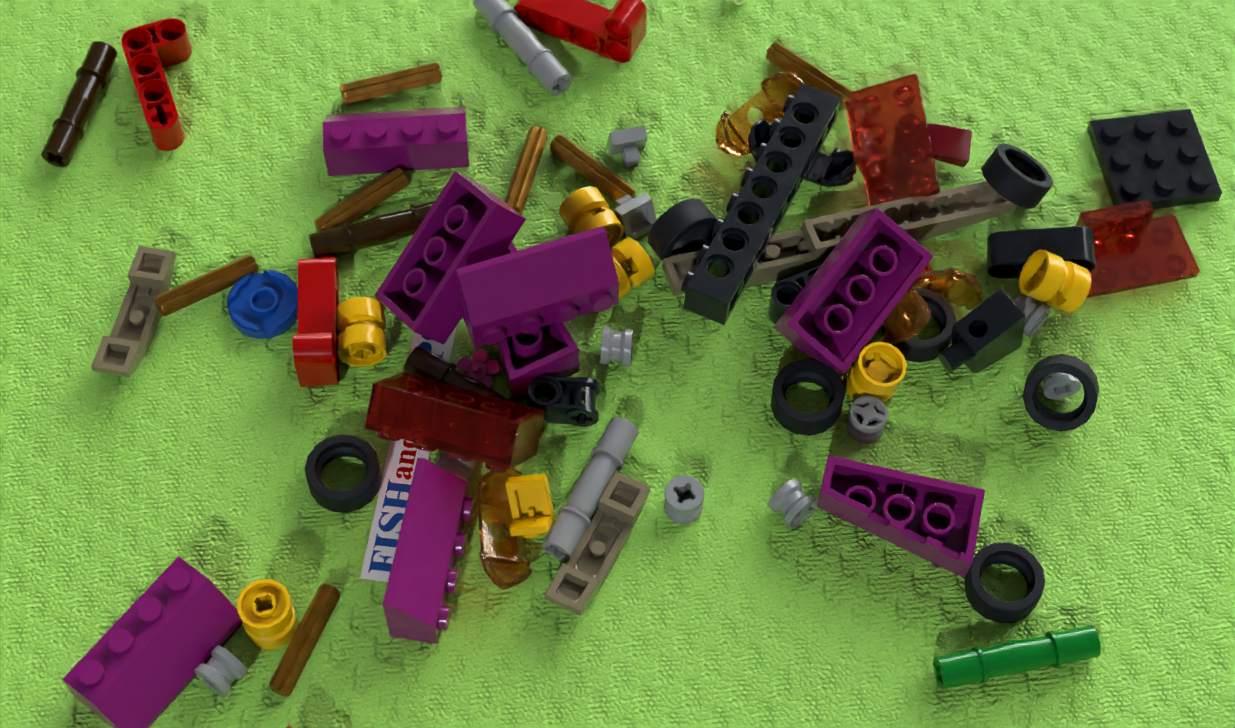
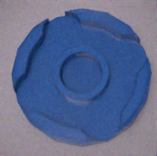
[227,270,298,339]

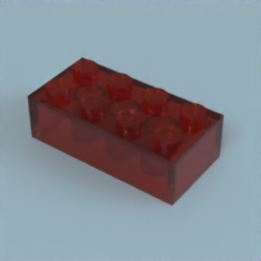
[365,372,545,472]

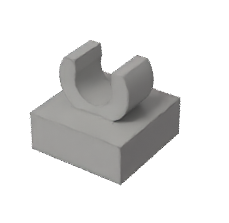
[607,126,648,168]
[614,193,656,240]

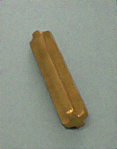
[766,42,855,109]
[340,62,442,104]
[504,126,547,215]
[550,134,636,200]
[314,168,409,232]
[154,255,258,316]
[269,583,340,697]

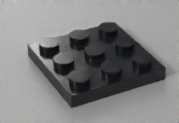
[1087,109,1222,214]

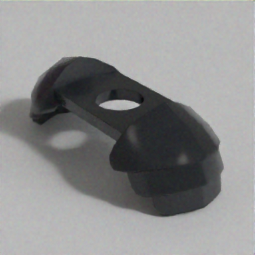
[748,119,857,187]

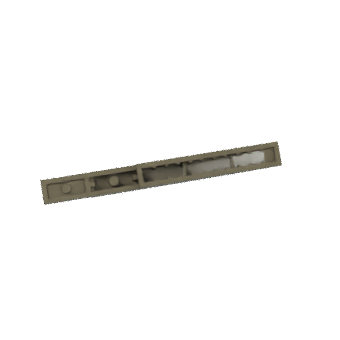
[662,181,1017,296]

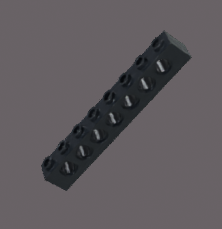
[681,83,841,325]

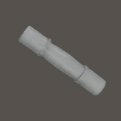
[473,0,572,95]
[542,417,639,561]

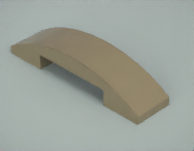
[91,246,176,377]
[544,472,651,615]

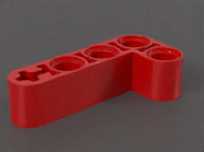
[514,0,647,63]
[121,18,192,151]
[292,257,340,387]

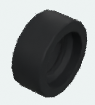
[981,144,1053,209]
[648,198,717,261]
[882,288,956,363]
[1023,354,1099,432]
[770,360,845,436]
[305,434,382,513]
[964,542,1045,623]

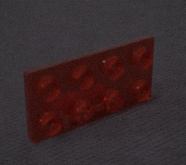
[845,74,940,206]
[1076,200,1200,298]

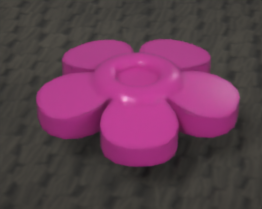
[457,349,500,388]

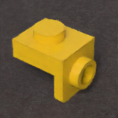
[505,473,555,539]

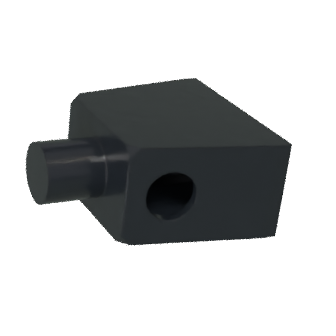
[938,289,1026,373]

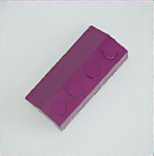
[323,107,469,176]
[773,207,933,374]
[456,226,619,347]
[383,458,474,644]
[62,556,243,728]

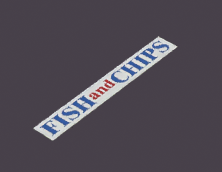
[360,326,457,582]

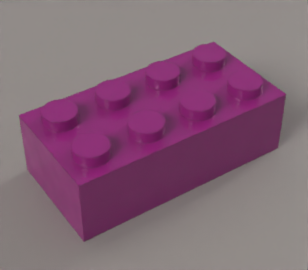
[374,171,526,345]

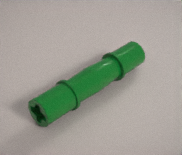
[933,625,1101,690]

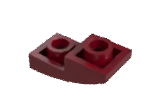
[892,122,972,168]

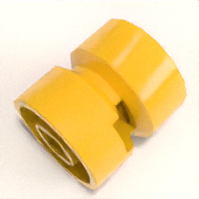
[559,186,624,248]
[611,237,654,301]
[1019,249,1091,313]
[337,297,387,367]
[845,342,907,404]
[237,579,298,650]

